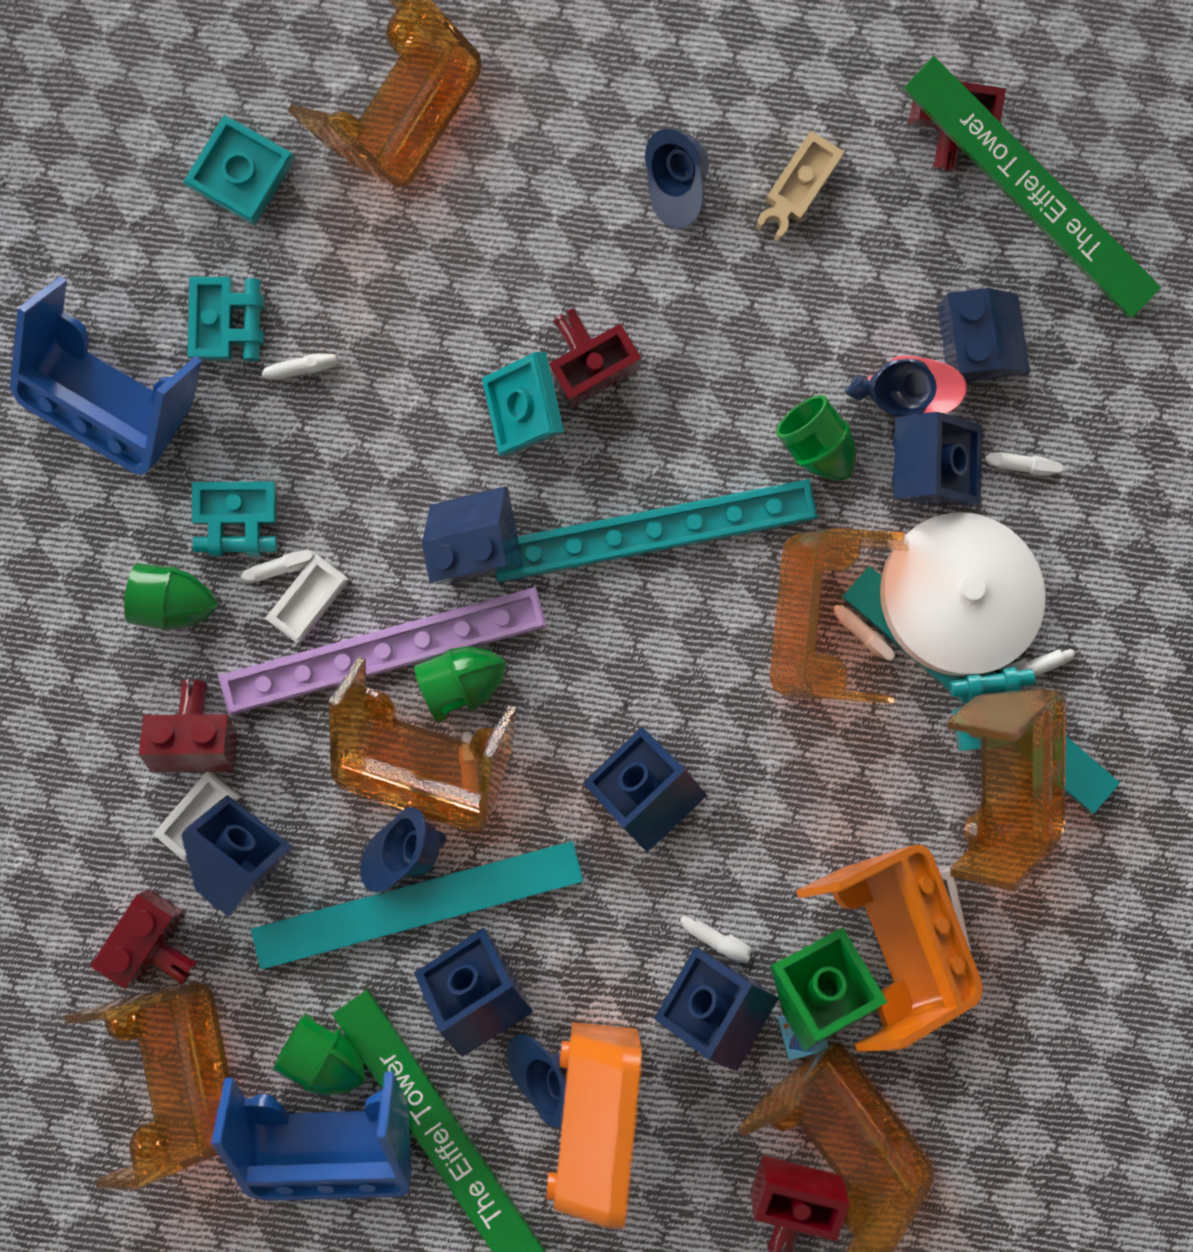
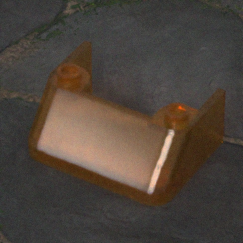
[287,0,482,187]
[770,528,909,707]
[329,657,516,832]
[947,688,1066,892]
[64,983,230,1189]
[738,1044,934,1252]

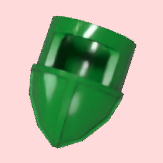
[776,395,856,481]
[124,563,219,632]
[414,646,506,723]
[272,1013,365,1096]

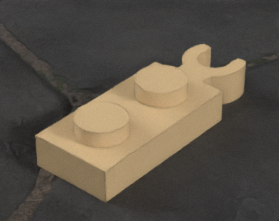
[756,131,844,242]

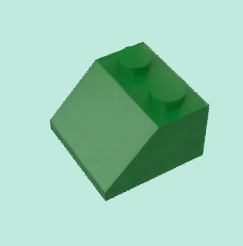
[770,927,887,1052]

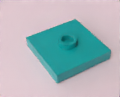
[183,114,296,226]
[482,352,564,456]

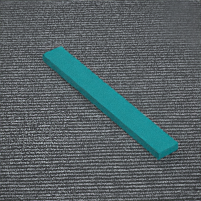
[496,479,818,583]
[840,566,1120,814]
[250,840,584,970]

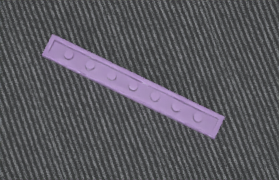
[218,587,547,716]

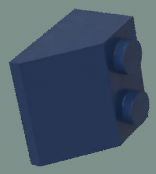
[937,288,1030,382]
[892,411,982,506]
[422,486,523,585]
[583,727,707,852]
[181,795,292,917]
[414,928,533,1057]
[654,946,779,1071]

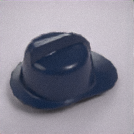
[645,128,709,229]
[360,807,447,892]
[506,1034,568,1128]

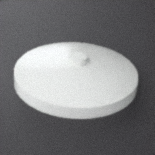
[880,512,1045,677]

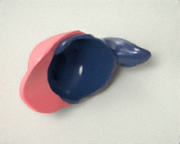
[845,356,967,417]

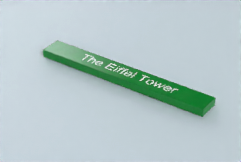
[902,56,1162,318]
[332,988,547,1252]

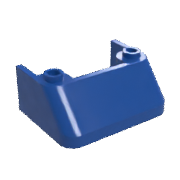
[10,276,202,474]
[211,1072,411,1201]

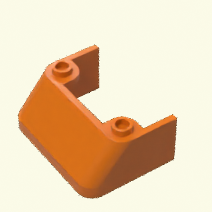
[796,845,983,1052]
[546,1022,642,1230]

